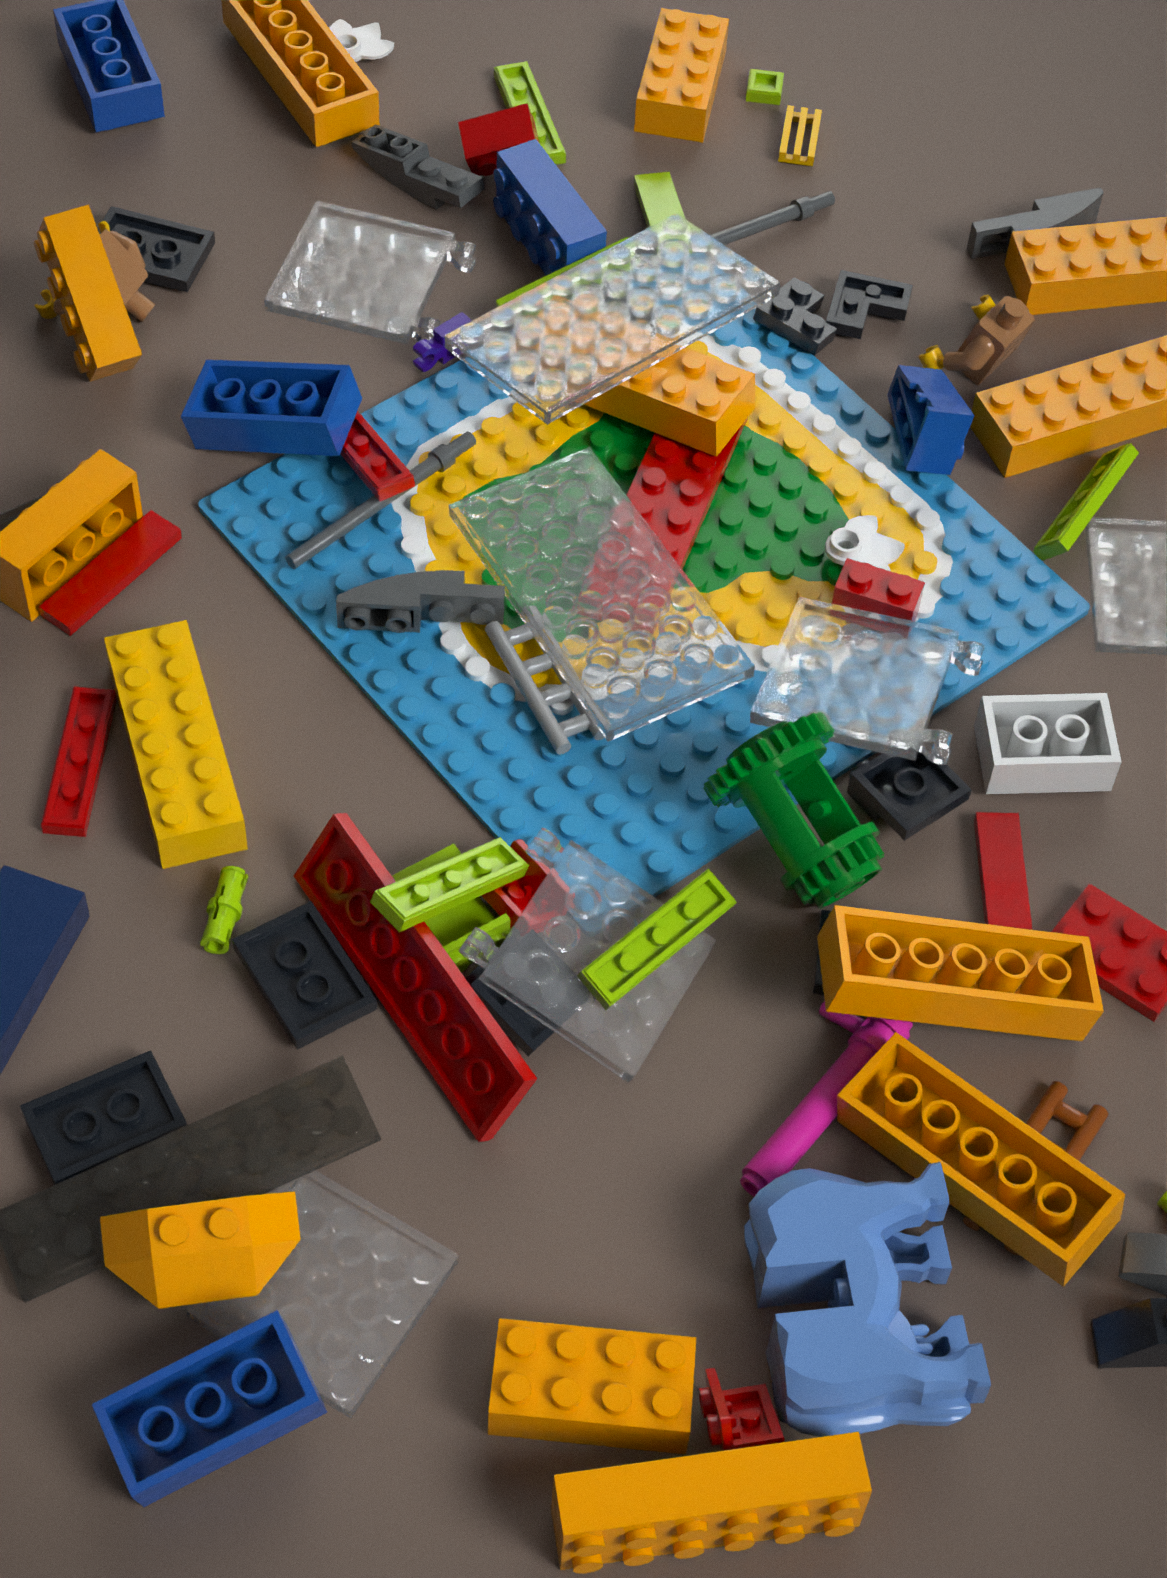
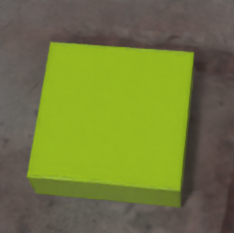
[746,69,784,105]

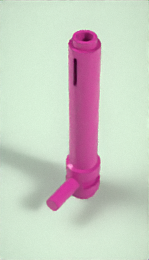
[740,1001,913,1197]

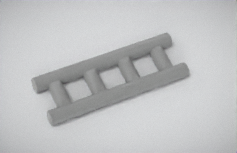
[485,608,610,755]

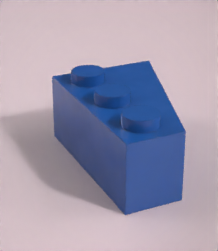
[887,365,975,475]

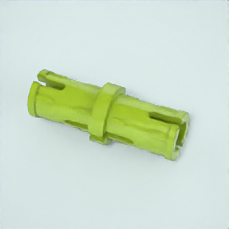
[200,866,248,954]

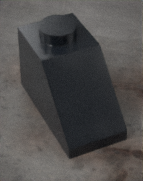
[1090,1298,1167,1369]

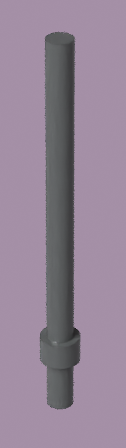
[650,191,835,271]
[285,431,476,569]

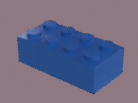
[53,0,165,132]
[493,139,607,276]
[181,360,362,456]
[92,1310,328,1507]

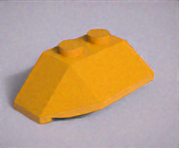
[100,1191,301,1309]

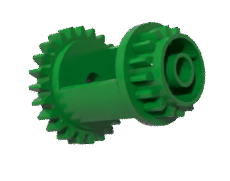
[703,711,885,909]

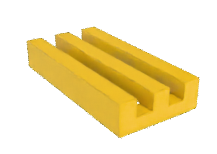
[778,105,822,166]

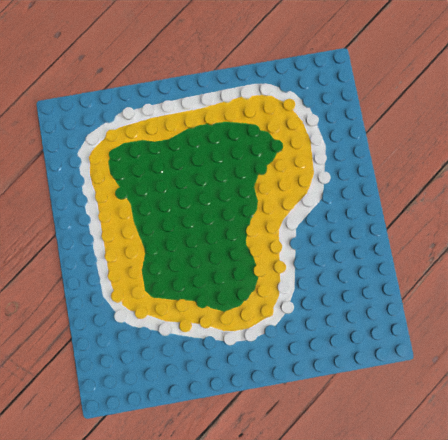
[198,254,1090,938]

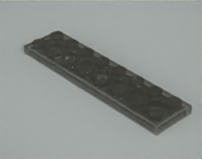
[0,1055,381,1303]

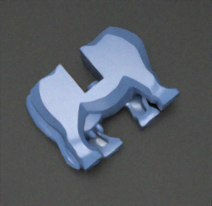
[744,1162,991,1437]

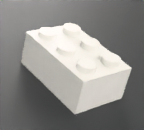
[974,693,1122,794]

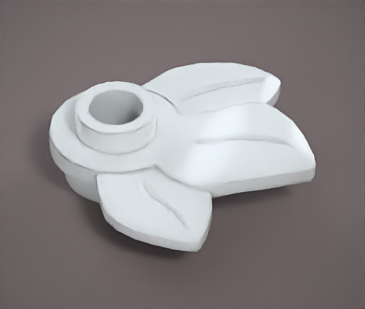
[330,19,394,62]
[825,515,905,571]

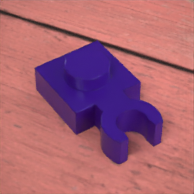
[413,312,472,372]

